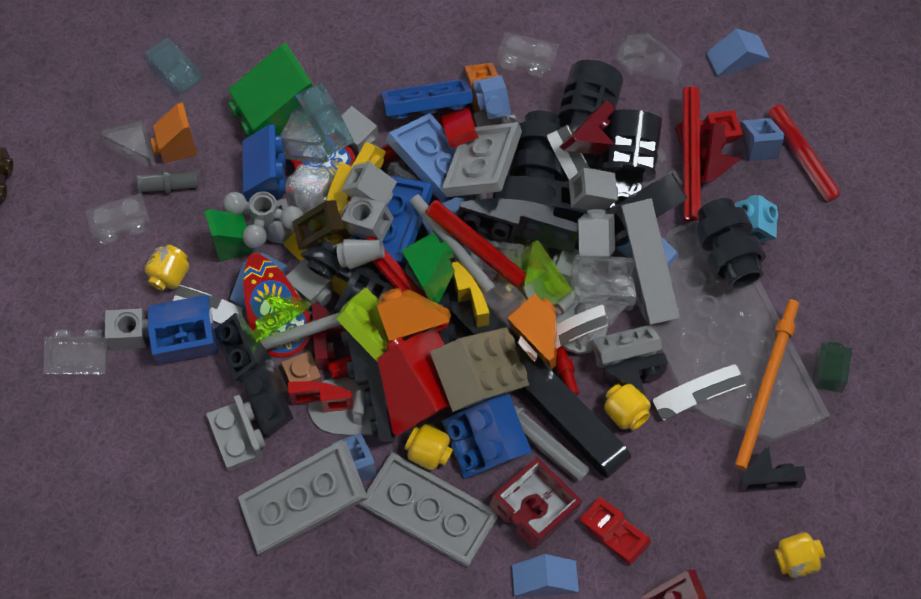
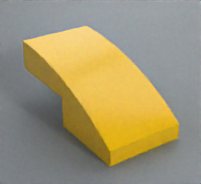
[451,262,489,327]

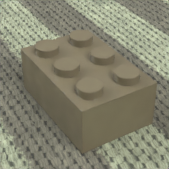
[430,327,529,411]

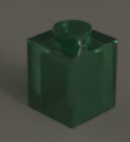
[812,342,852,393]

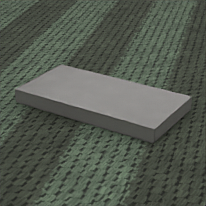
[238,440,368,555]
[359,452,499,568]

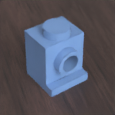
[473,75,511,119]

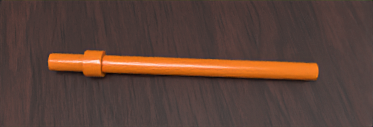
[734,299,800,470]

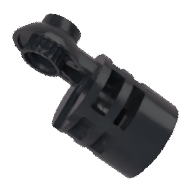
[557,59,623,168]
[600,109,662,211]
[301,240,396,314]

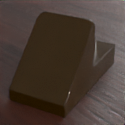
[292,200,344,250]

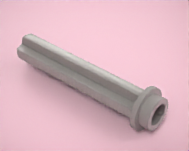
[514,406,589,482]

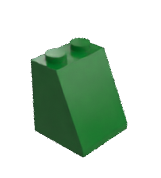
[228,43,320,138]

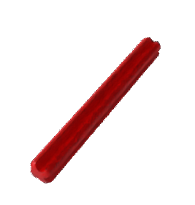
[682,86,701,223]

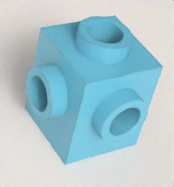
[735,195,778,243]

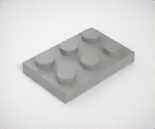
[442,122,522,197]

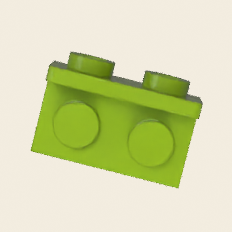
[336,288,403,362]

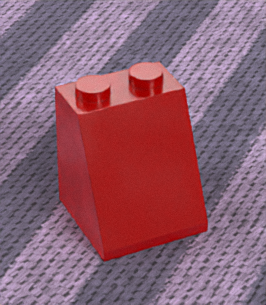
[377,327,450,436]

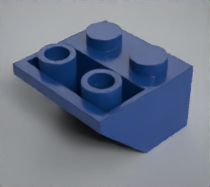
[242,125,287,202]
[148,294,219,365]
[442,394,532,479]

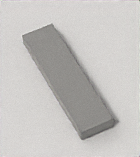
[621,198,680,325]

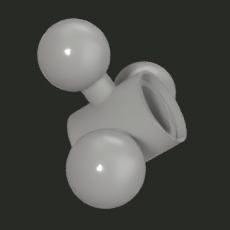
[223,192,303,248]

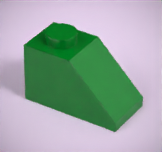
[204,209,254,262]
[402,233,455,304]

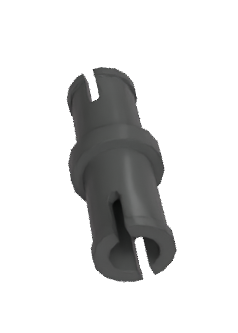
[137,170,198,193]

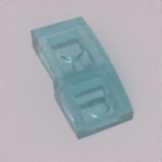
[145,38,203,93]

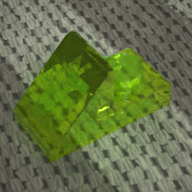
[521,240,572,301]
[251,292,312,342]

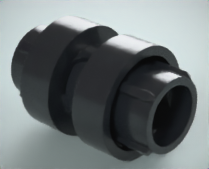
[510,110,563,181]
[695,198,766,289]

